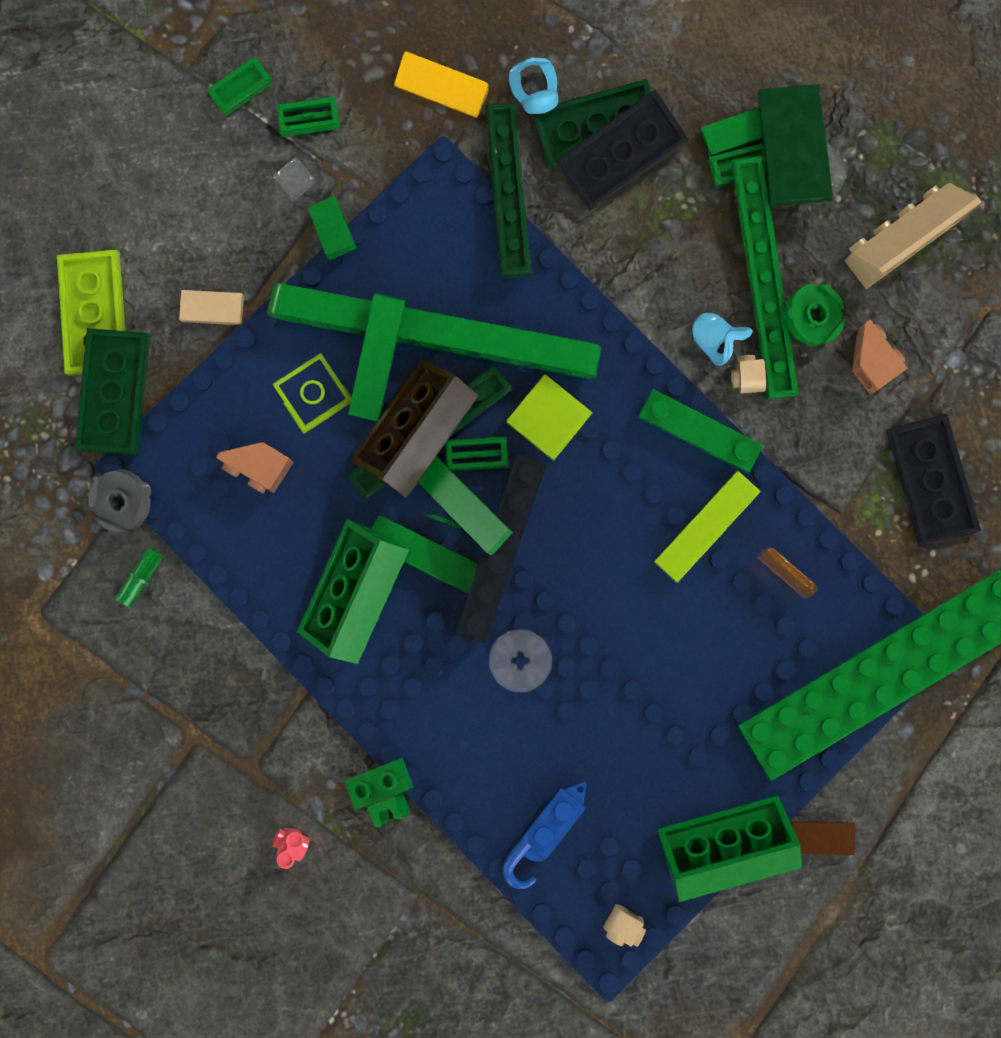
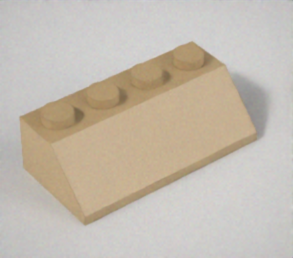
[845,183,981,289]

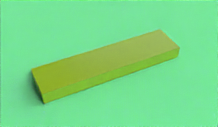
[654,471,761,583]

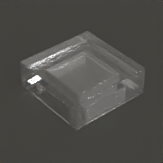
[273,157,316,201]

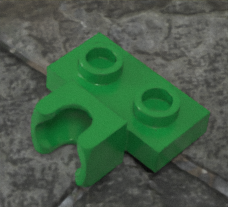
[344,758,414,828]

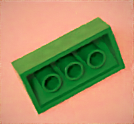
[297,519,409,664]
[658,796,802,902]

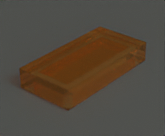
[757,547,818,598]

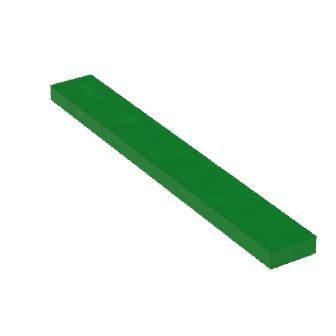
[731,156,799,400]

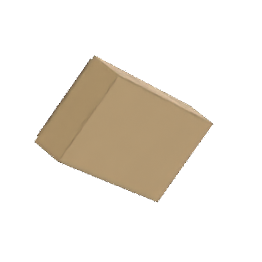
[179,290,244,325]

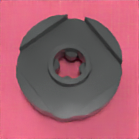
[89,469,151,532]

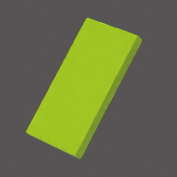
[57,250,125,376]

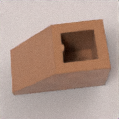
[852,320,908,395]
[216,442,294,494]

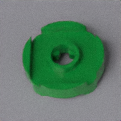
[782,284,845,347]

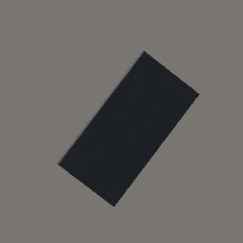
[555,89,689,212]
[886,414,981,547]

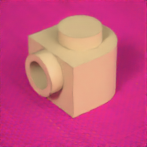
[731,355,766,394]
[603,904,646,947]

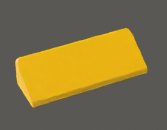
[394,51,489,118]

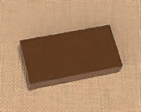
[790,821,855,855]

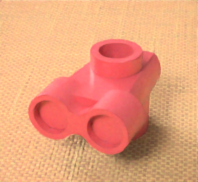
[272,828,310,869]

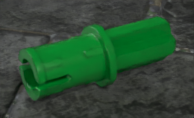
[114,548,163,608]

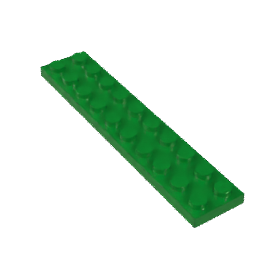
[736,568,1001,781]

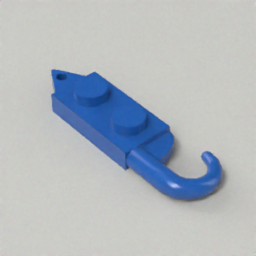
[502,781,587,889]

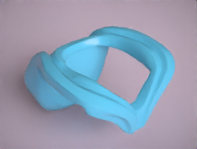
[509,58,558,114]
[692,313,753,366]

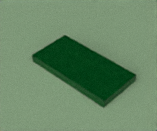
[532,79,651,170]
[758,84,833,207]
[74,328,151,456]

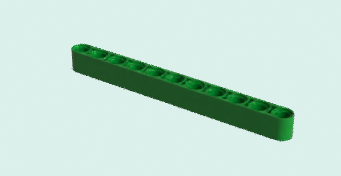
[267,283,602,379]

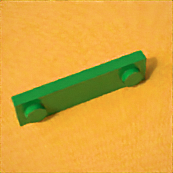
[638,389,763,474]
[372,515,478,593]

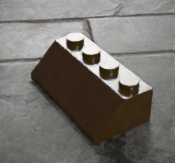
[351,360,478,498]

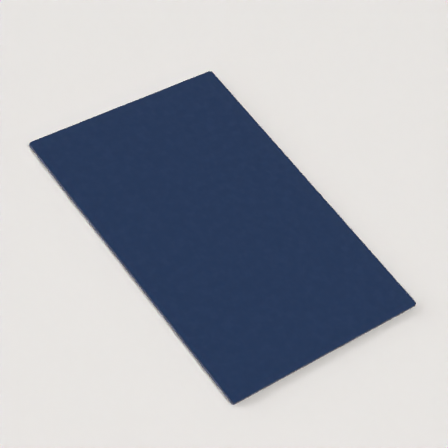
[95,136,923,1002]

